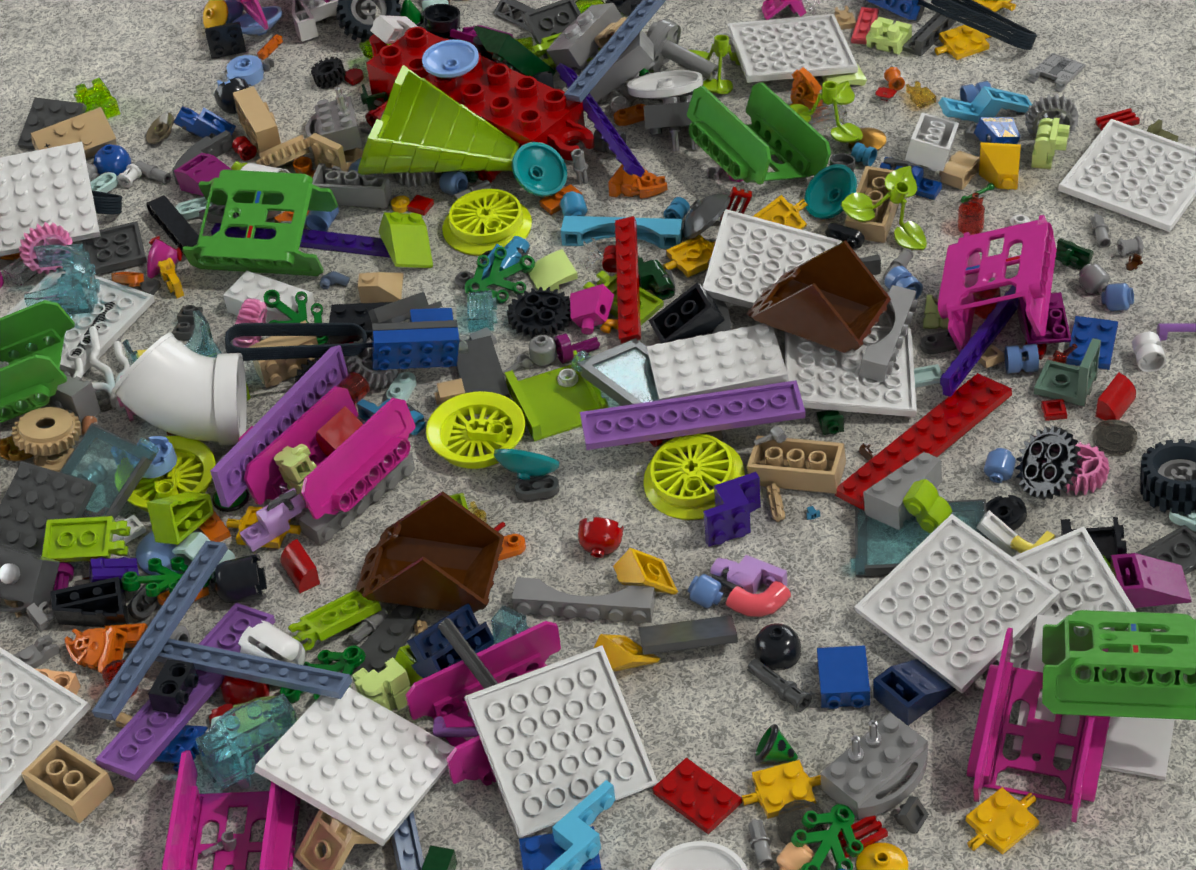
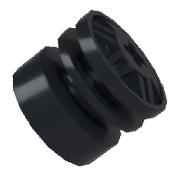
[423,4,460,40]

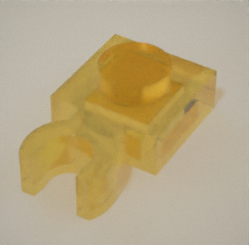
[906,81,936,108]

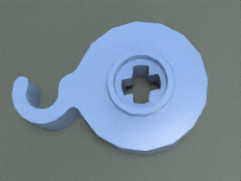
[217,55,264,86]
[112,436,177,478]

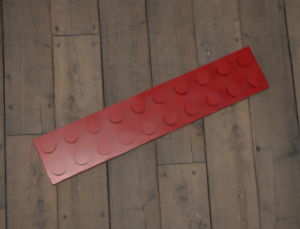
[835,373,1012,511]

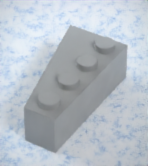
[312,163,392,208]
[49,371,101,426]
[863,452,942,530]

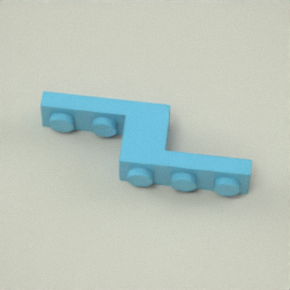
[938,86,1032,123]
[545,780,615,870]

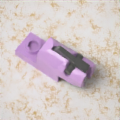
[239,487,306,552]
[710,555,787,594]

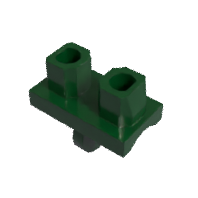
[1055,238,1094,270]

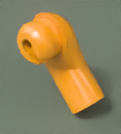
[600,319,618,333]

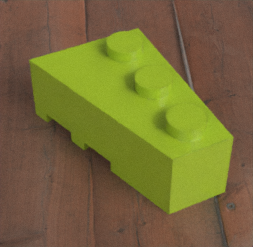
[146,492,214,545]

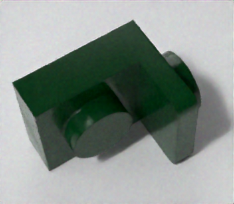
[816,410,844,435]

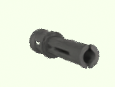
[747,658,812,712]

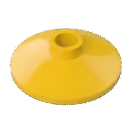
[203,0,228,28]
[856,843,908,870]

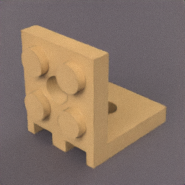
[310,133,363,172]
[295,809,391,870]

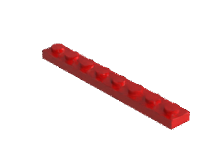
[615,216,641,344]

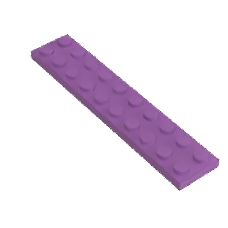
[210,345,350,508]
[580,380,806,450]
[95,603,275,781]

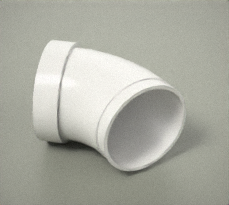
[112,332,247,446]

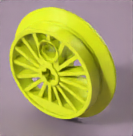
[442,189,532,256]
[426,391,525,469]
[643,433,745,520]
[116,436,216,512]

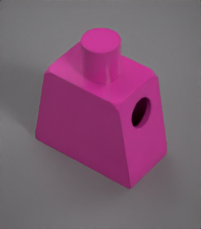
[570,284,614,335]

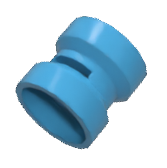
[851,142,877,166]
[664,197,690,220]

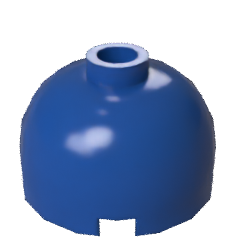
[94,144,132,176]

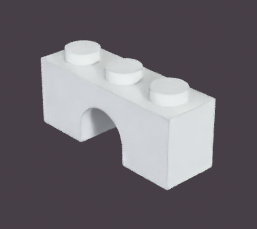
[370,15,418,44]

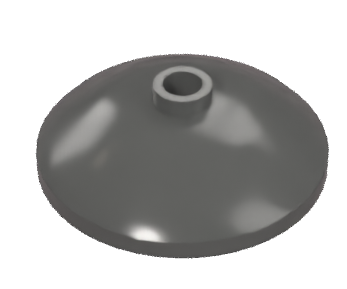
[683,193,730,239]

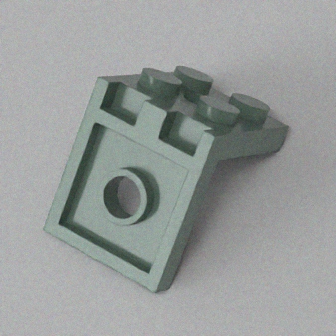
[1034,338,1101,407]

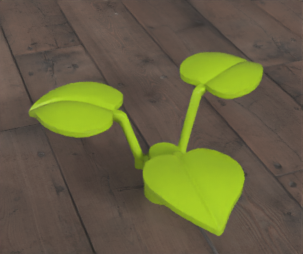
[689,35,741,94]
[789,81,863,143]
[841,166,927,250]

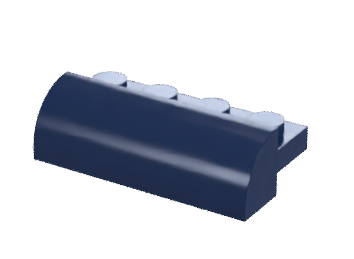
[407,603,496,678]

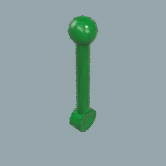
[960,183,995,204]

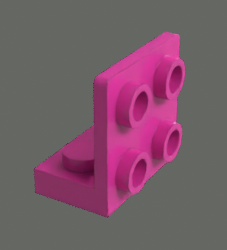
[761,0,807,20]

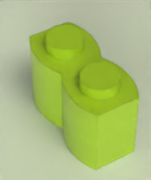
[902,479,952,534]

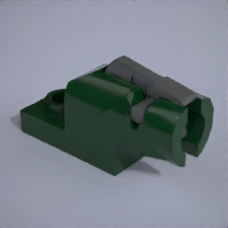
[638,257,675,300]

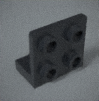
[205,22,247,59]

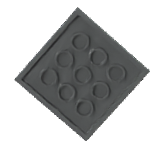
[0,461,96,556]

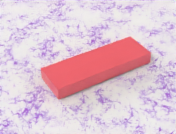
[851,7,879,45]

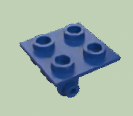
[155,725,208,772]

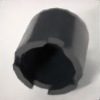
[211,554,267,603]

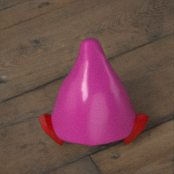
[147,236,183,279]

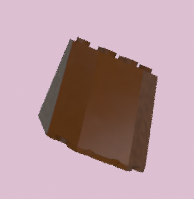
[746,240,891,353]
[356,491,504,613]

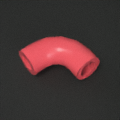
[726,581,791,617]

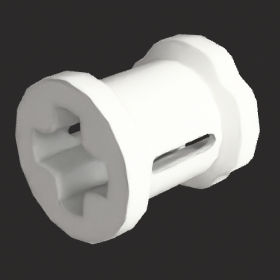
[117,164,142,188]

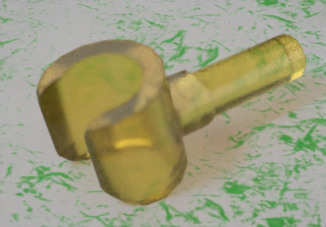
[470,501,487,523]

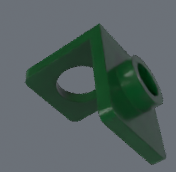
[360,84,388,111]

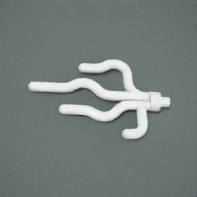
[72,326,132,411]

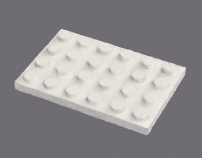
[647,323,788,400]

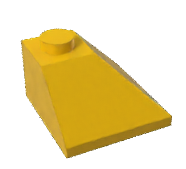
[979,142,1021,190]
[613,548,678,595]
[594,634,660,671]

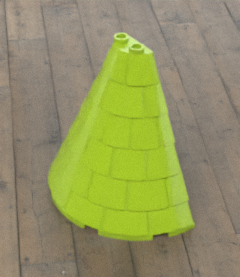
[357,65,520,175]

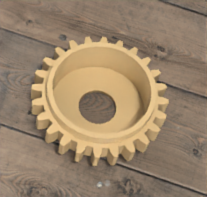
[256,135,311,167]
[12,407,82,456]

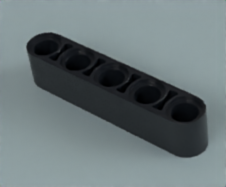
[146,195,199,257]

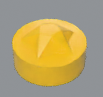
[391,195,410,213]

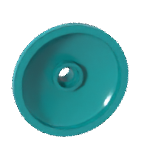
[512,142,567,197]
[804,164,857,219]
[494,449,560,480]

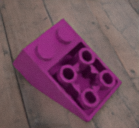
[174,153,232,197]
[1017,292,1071,345]
[1110,553,1192,608]

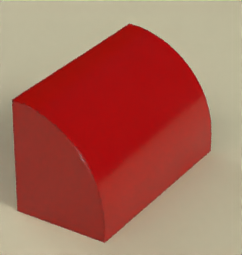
[1095,372,1136,425]
[316,406,363,457]
[280,539,320,593]

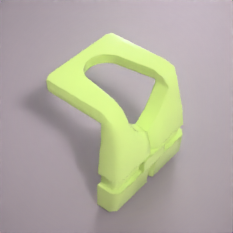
[923,294,949,329]

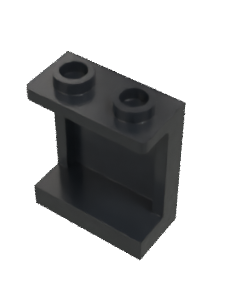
[1061,517,1127,565]

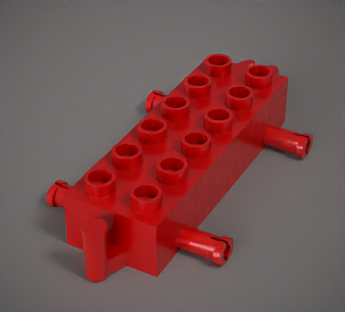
[365,27,595,183]

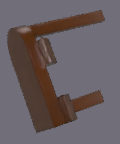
[1125,253,1143,271]
[858,443,873,461]

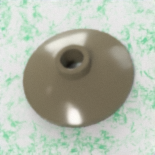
[146,113,174,144]

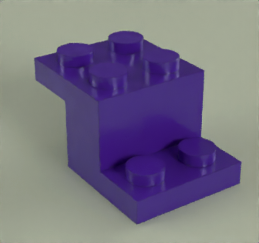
[703,472,761,547]

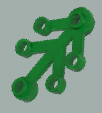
[464,247,535,303]
[263,290,329,345]
[121,557,212,597]
[280,646,366,703]
[791,804,863,870]

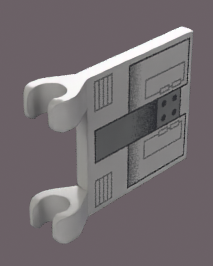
[1028,53,1086,92]

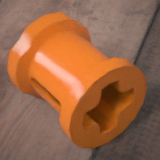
[884,67,905,91]

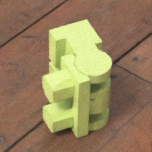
[866,17,912,55]
[1031,118,1070,169]
[274,444,317,501]
[352,657,411,711]

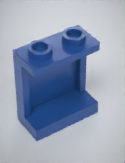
[817,645,870,709]

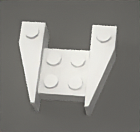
[292,0,362,42]

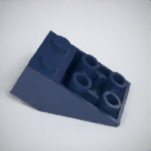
[873,659,956,726]

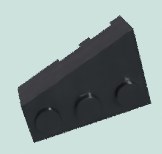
[50,577,129,627]

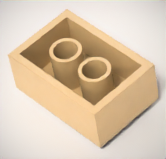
[249,320,320,388]
[21,740,114,824]

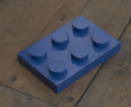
[1066,316,1118,370]
[519,826,602,870]

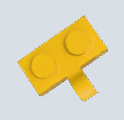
[158,258,184,298]

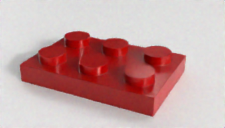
[652,758,742,834]

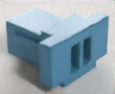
[806,506,820,520]

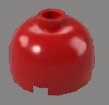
[578,517,624,558]
[221,675,270,705]

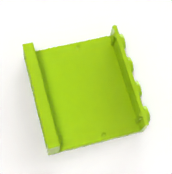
[504,350,609,442]

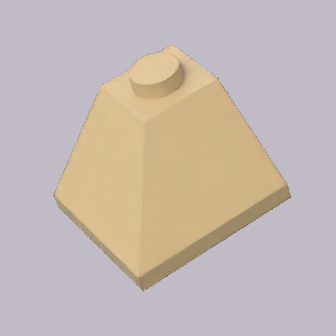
[358,272,404,303]

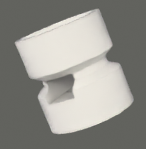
[1132,331,1166,372]

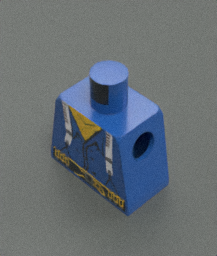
[974,117,1020,144]

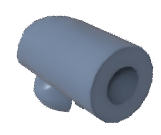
[320,271,350,289]

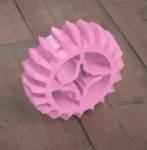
[19,222,74,275]
[232,298,267,348]
[1066,441,1109,495]

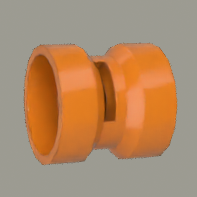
[293,156,314,177]

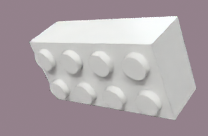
[905,113,959,171]
[223,271,316,323]

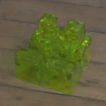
[73,78,120,119]

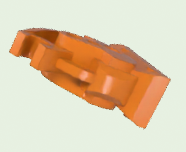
[790,67,829,122]
[608,164,668,199]
[64,627,128,677]

